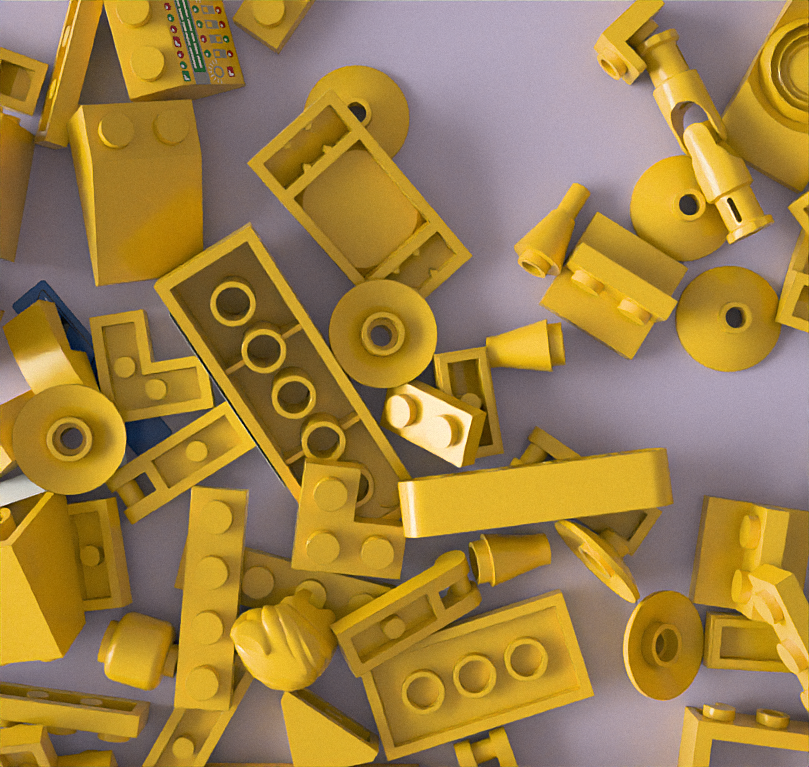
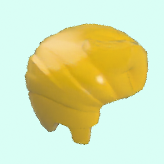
[230,588,338,691]

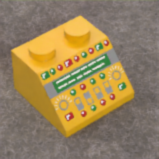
[103,0,246,102]

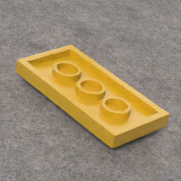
[361,589,595,761]

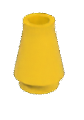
[486,319,566,372]
[468,533,551,587]

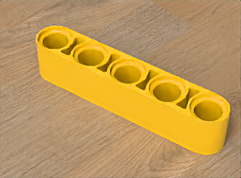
[398,447,674,538]

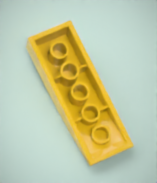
[153,222,412,520]

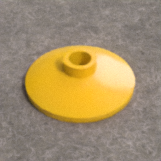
[304,65,410,159]
[630,155,729,262]
[675,266,782,372]
[328,279,437,389]
[12,384,127,495]
[555,519,640,603]
[623,590,704,701]

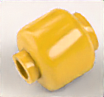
[97,611,179,691]

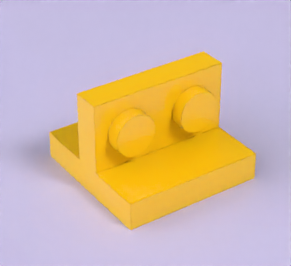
[538,211,689,360]
[688,495,809,622]

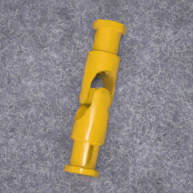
[634,28,775,245]

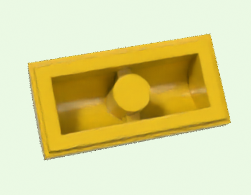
[432,346,504,462]

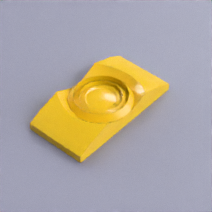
[720,0,809,194]
[247,88,472,299]

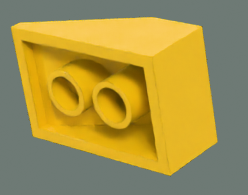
[66,99,203,287]

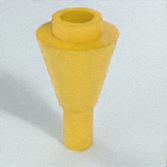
[514,183,591,278]

